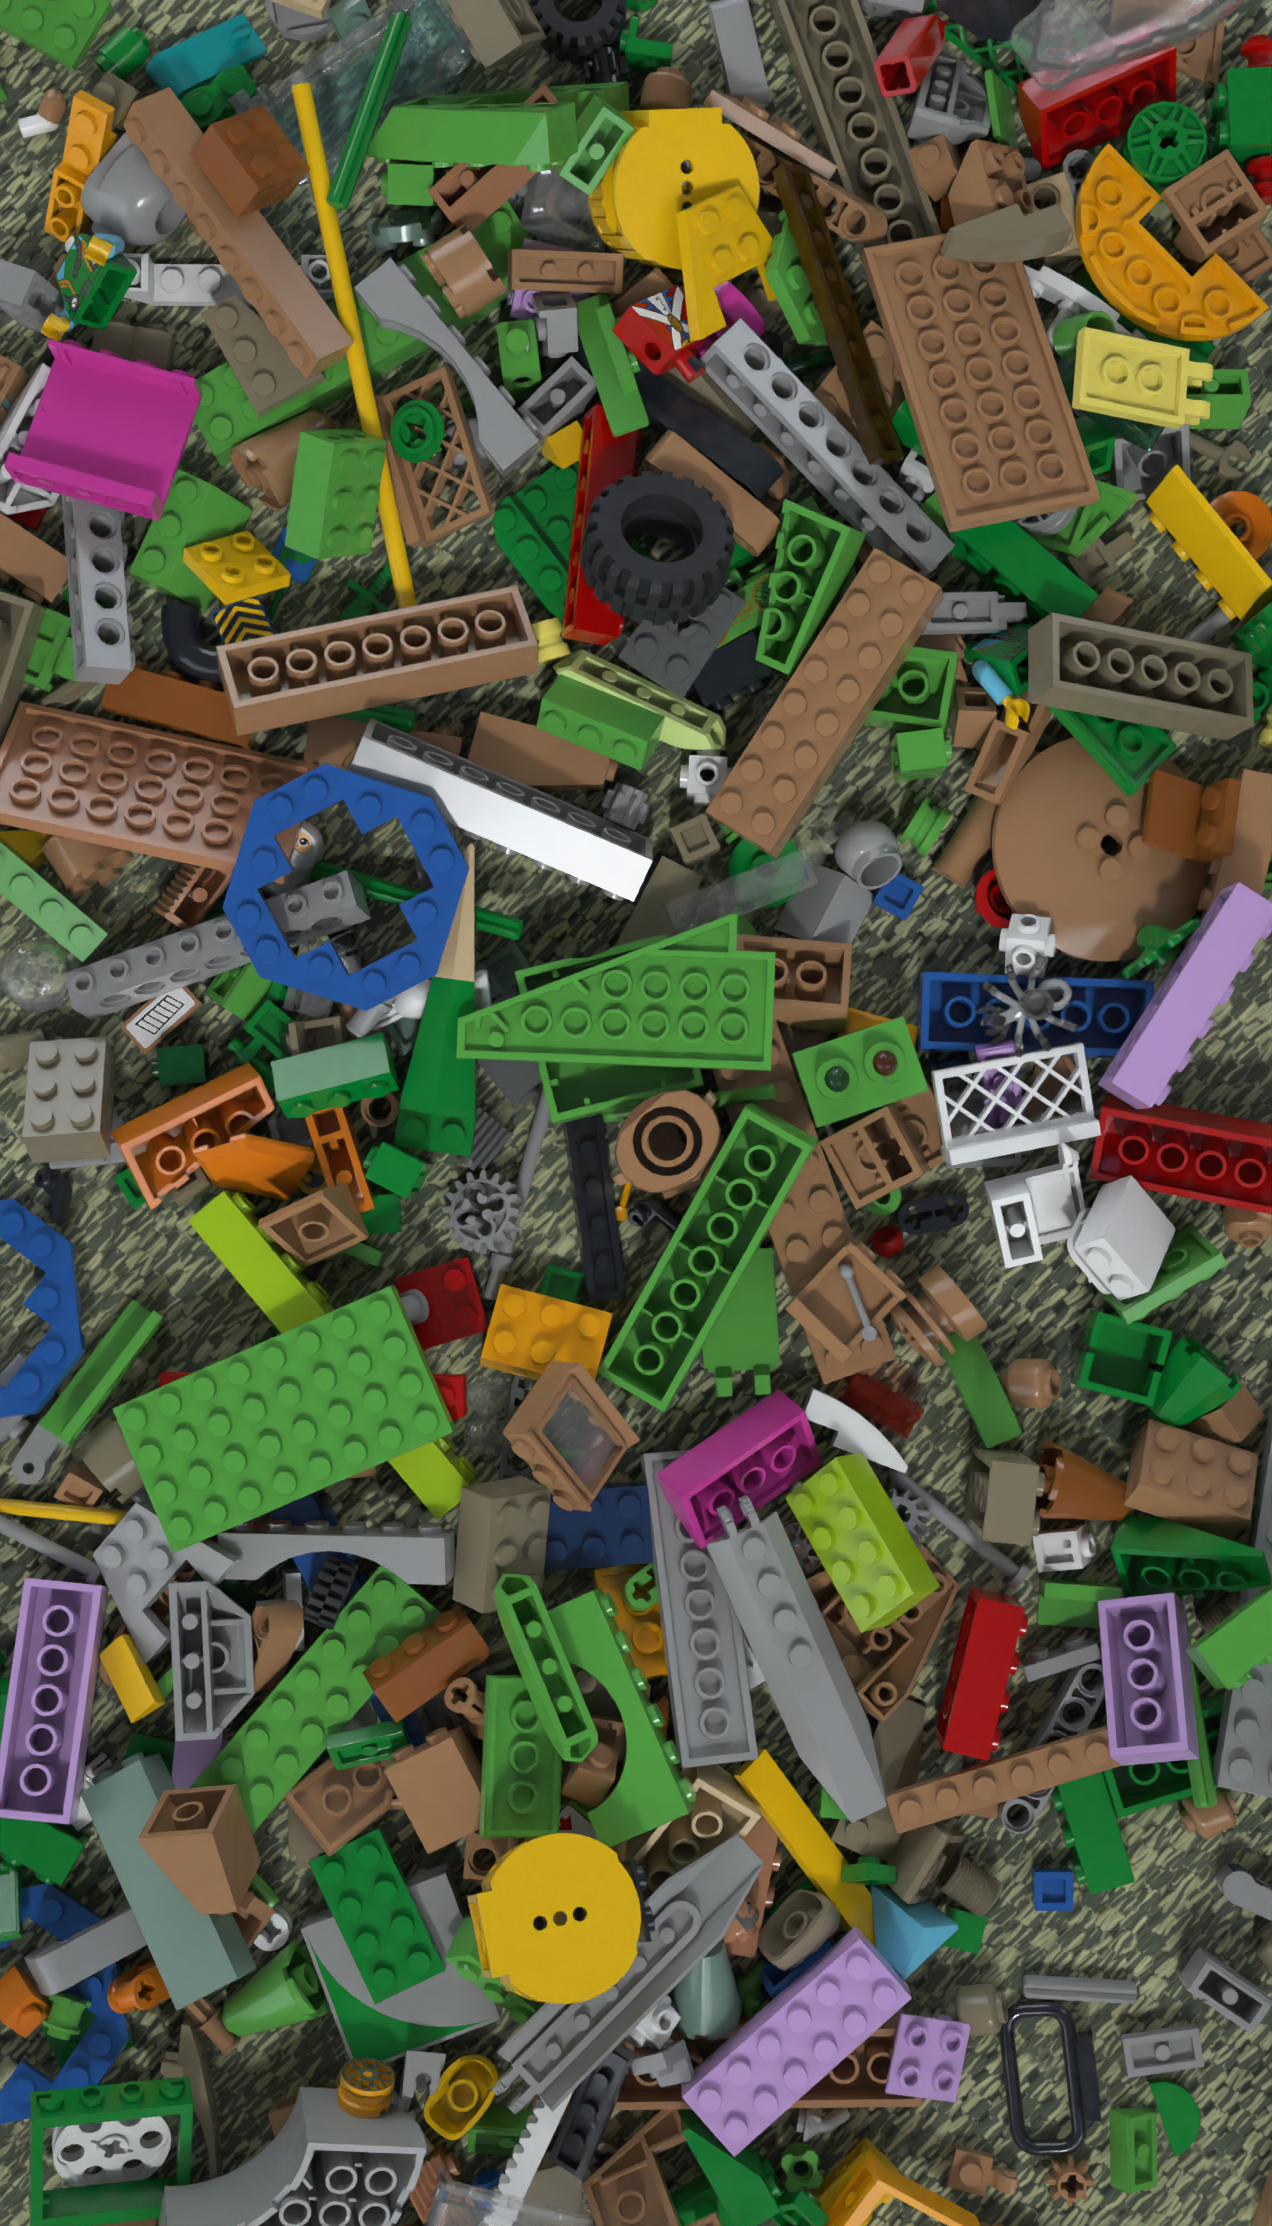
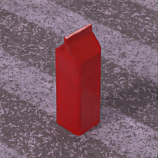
[874,14,947,97]

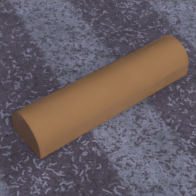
[932,749,1039,889]

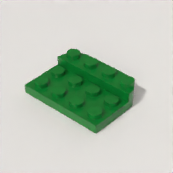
[493,462,650,625]

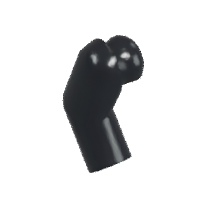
[34,1167,73,1221]
[627,1198,683,1234]

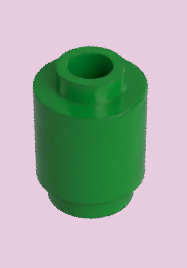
[94,25,151,81]

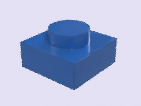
[872,873,924,921]
[1032,1868,1073,1911]

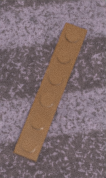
[885,1725,1122,1834]

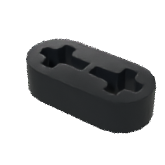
[896,1193,969,1235]

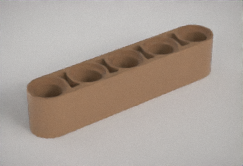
[740,134,888,244]

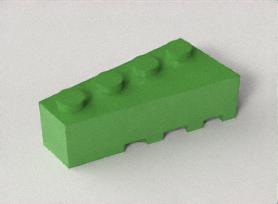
[755,499,866,676]

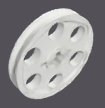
[52,2116,171,2187]

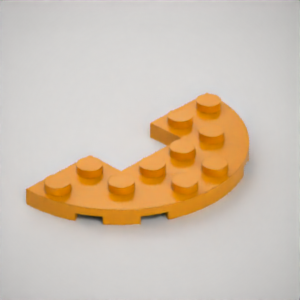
[1075,143,1269,341]

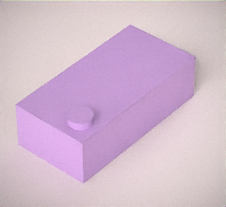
[1098,1592,1199,1766]

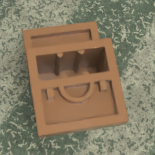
[1161,149,1272,284]
[820,1082,958,1210]

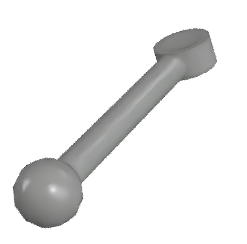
[839,1263,878,1341]

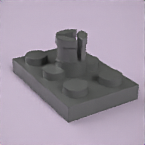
[619,559,746,700]

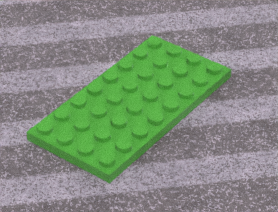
[113,1285,457,1553]

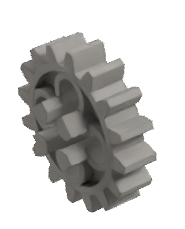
[442,1170,525,1254]

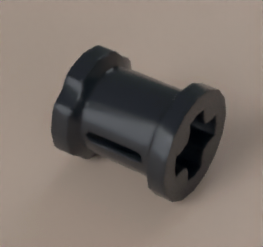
[929,1053,972,1090]

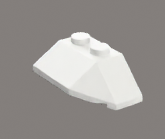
[0,363,60,515]

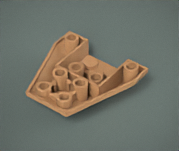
[806,1545,960,1722]

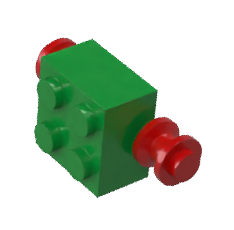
[1206,34,1272,205]

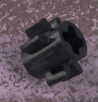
[582,47,629,84]

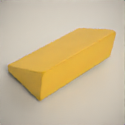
[99,1634,166,1723]

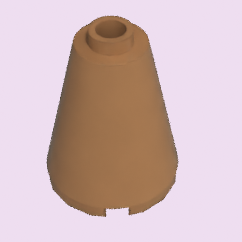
[230,409,336,512]

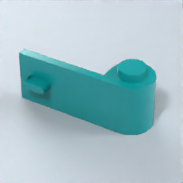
[146,13,268,102]

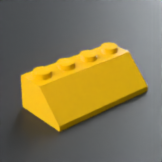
[1146,464,1272,624]

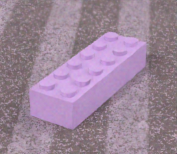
[1098,882,1272,1109]
[0,1578,109,1824]
[681,1926,912,2157]

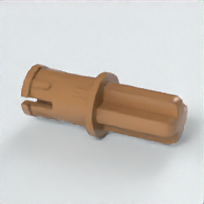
[183,1997,242,2055]

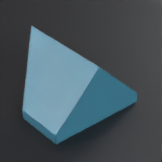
[871,1885,959,1980]

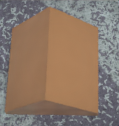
[259,1182,368,1268]

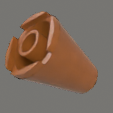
[1032,1441,1133,1521]

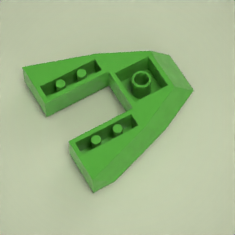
[366,81,630,172]

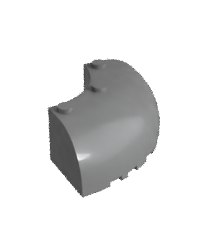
[158,2087,427,2226]

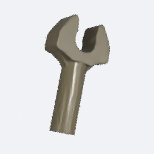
[1189,430,1252,480]

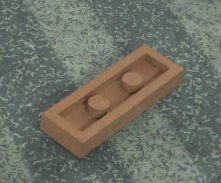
[507,249,624,294]

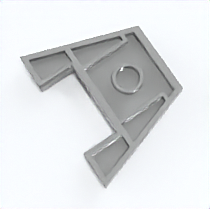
[92,1500,242,1664]

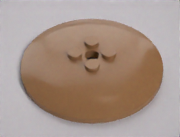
[992,737,1211,962]

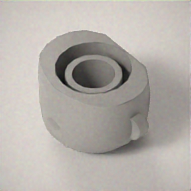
[81,132,187,246]

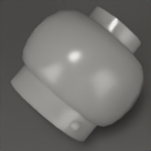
[834,820,902,890]

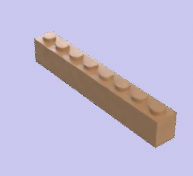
[123,87,354,379]

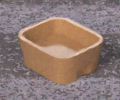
[1081,586,1134,626]

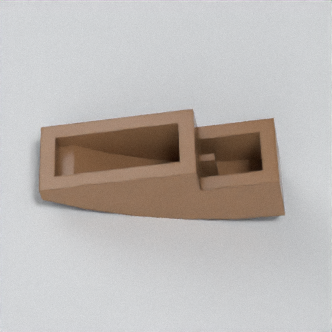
[964,690,1052,805]

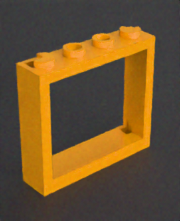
[825,2156,981,2226]

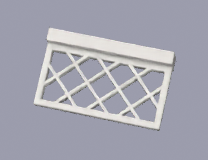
[931,1042,1101,1166]

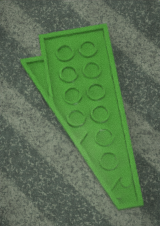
[456,914,776,1071]

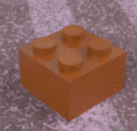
[190,105,310,218]

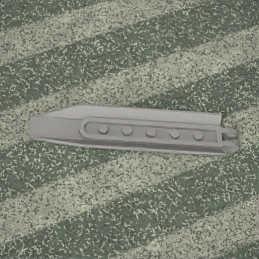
[706,1495,887,1823]
[491,1834,764,2114]

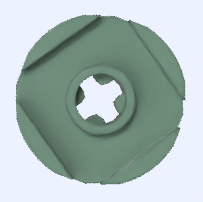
[367,208,444,251]

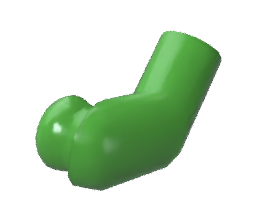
[737,1958,768,2019]

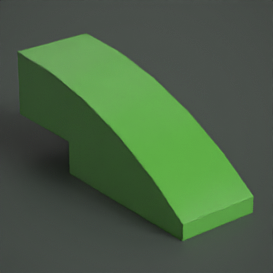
[938,1332,1023,1449]

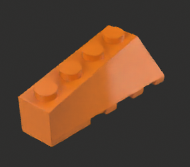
[110,1062,275,1210]

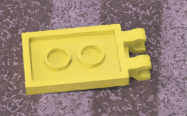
[1072,327,1213,429]

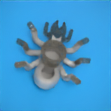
[976,955,1078,1057]

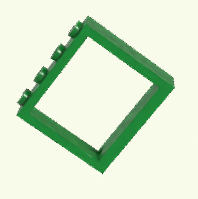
[29,2076,193,2226]

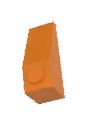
[305,1106,375,1213]

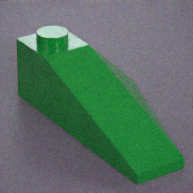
[1111,1515,1272,1599]

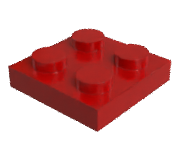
[395,1256,489,1350]

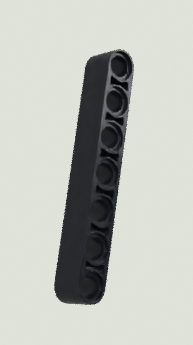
[562,335,784,501]

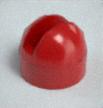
[871,1226,904,1259]

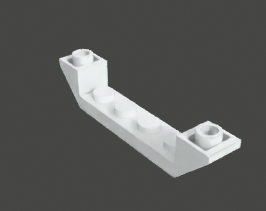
[122,253,334,306]

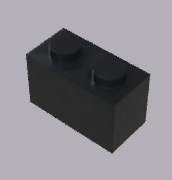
[691,631,773,713]

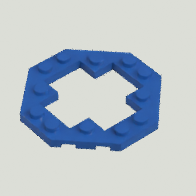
[223,764,470,1011]
[0,1199,86,1420]
[0,1883,132,2124]

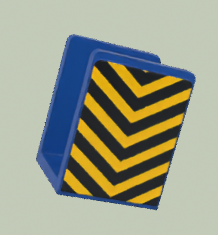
[211,595,276,645]

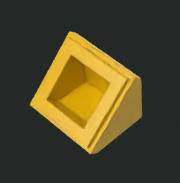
[542,421,582,469]

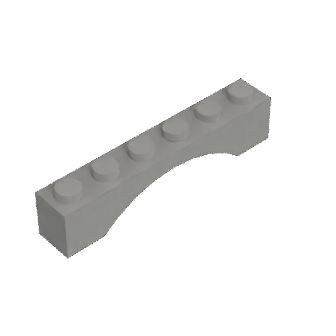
[354,258,540,478]
[218,1519,455,1585]

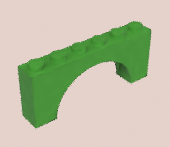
[547,1588,697,1848]

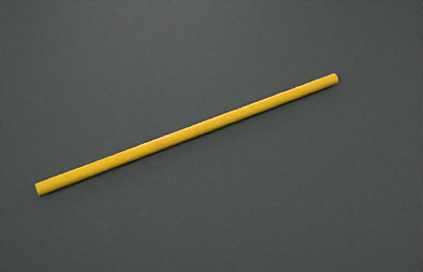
[291,83,417,609]

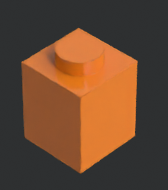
[0,1965,52,2039]

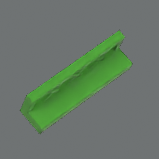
[39,1300,164,1448]

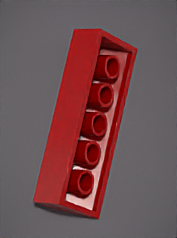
[1089,1093,1272,1215]

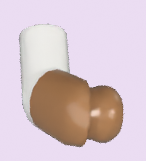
[18,89,66,138]

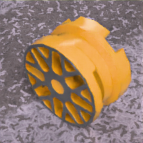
[337,2057,395,2119]

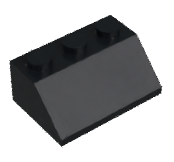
[936,0,1048,42]

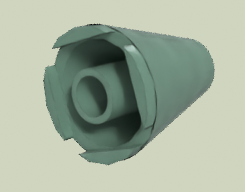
[667,1939,742,2040]

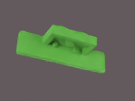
[575,293,649,437]

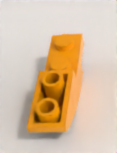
[44,90,117,243]

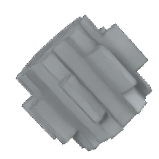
[601,783,650,831]

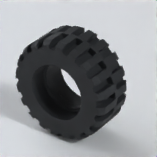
[580,471,735,626]

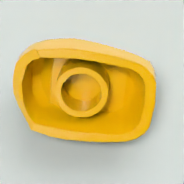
[424,2054,500,2140]

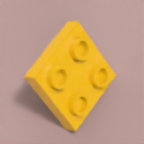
[183,530,291,608]

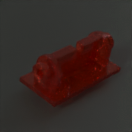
[841,1372,924,1439]

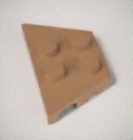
[704,89,838,180]

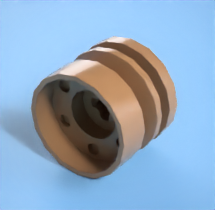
[889,1264,987,1367]

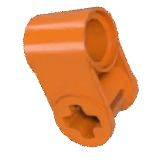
[107,1956,170,2014]

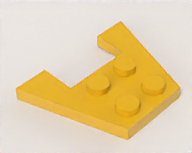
[676,185,777,342]

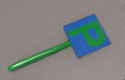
[267,527,318,622]

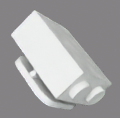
[1067,1175,1176,1301]

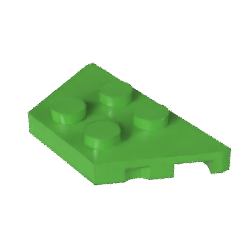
[764,210,828,346]
[1027,480,1138,558]

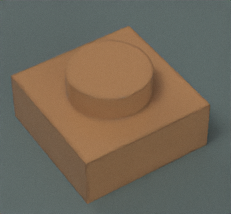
[53,1463,105,1507]

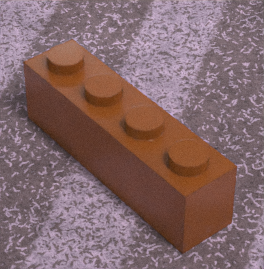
[100,661,258,751]

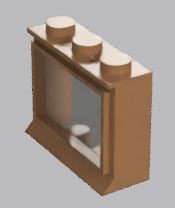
[502,1361,640,1512]

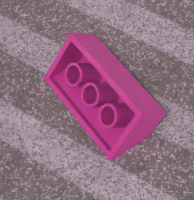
[656,1389,823,1550]

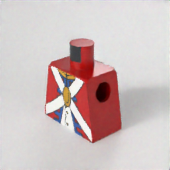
[612,285,707,383]

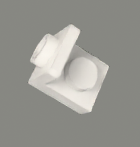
[1032,1524,1096,1573]

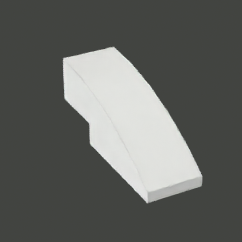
[803,1386,908,1473]

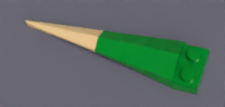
[394,843,477,1157]

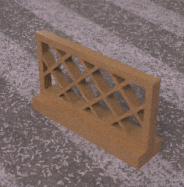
[374,366,495,548]

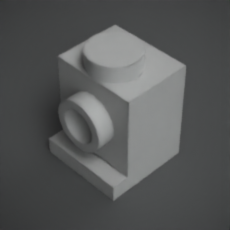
[532,292,578,358]

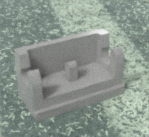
[398,2050,446,2110]

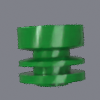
[1118,101,1207,203]

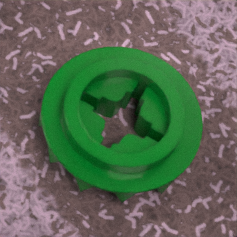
[390,400,448,464]

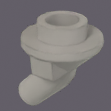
[796,2108,850,2142]

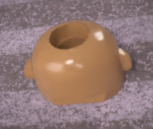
[612,1089,721,1193]

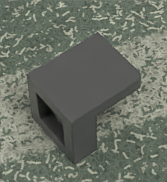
[267,1116,314,1148]

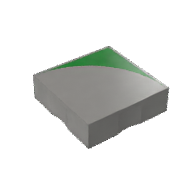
[301,1862,503,2069]

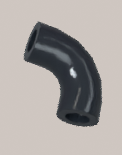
[161,604,222,684]

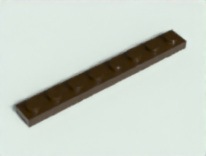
[772,164,904,465]

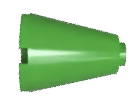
[222,1942,330,2037]

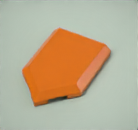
[193,1133,316,1201]

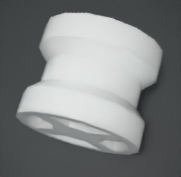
[254,1905,293,1951]

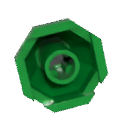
[1147,1331,1243,1428]

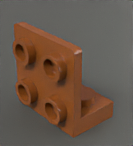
[1142,769,1241,864]

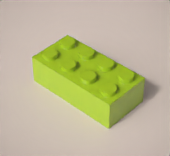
[785,1453,940,1633]

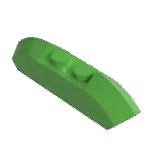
[494,1573,598,1763]

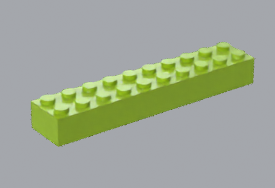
[188,1191,478,1520]

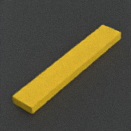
[733,1748,875,1946]

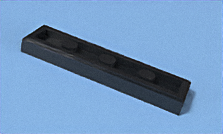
[549,2043,637,2180]

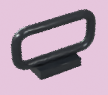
[999,2000,1101,2156]

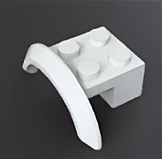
[984,1143,1092,1283]

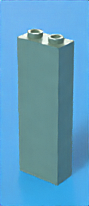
[80,1752,257,2011]

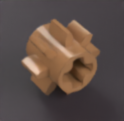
[1044,2154,1095,2207]

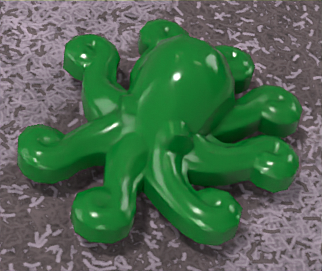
[1122,919,1202,980]

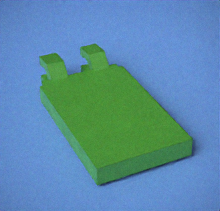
[702,1248,780,1397]

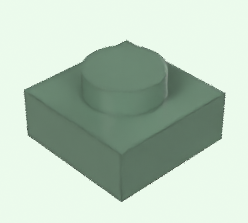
[326,0,376,47]

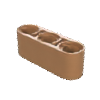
[252,1600,304,1693]

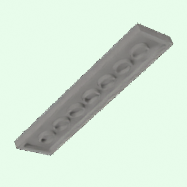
[640,1450,758,1769]

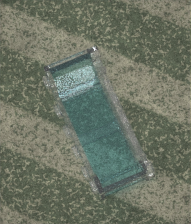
[228,0,473,186]

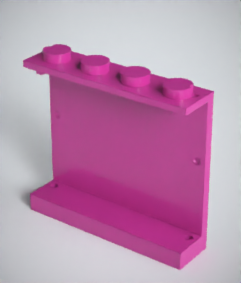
[4,339,203,521]

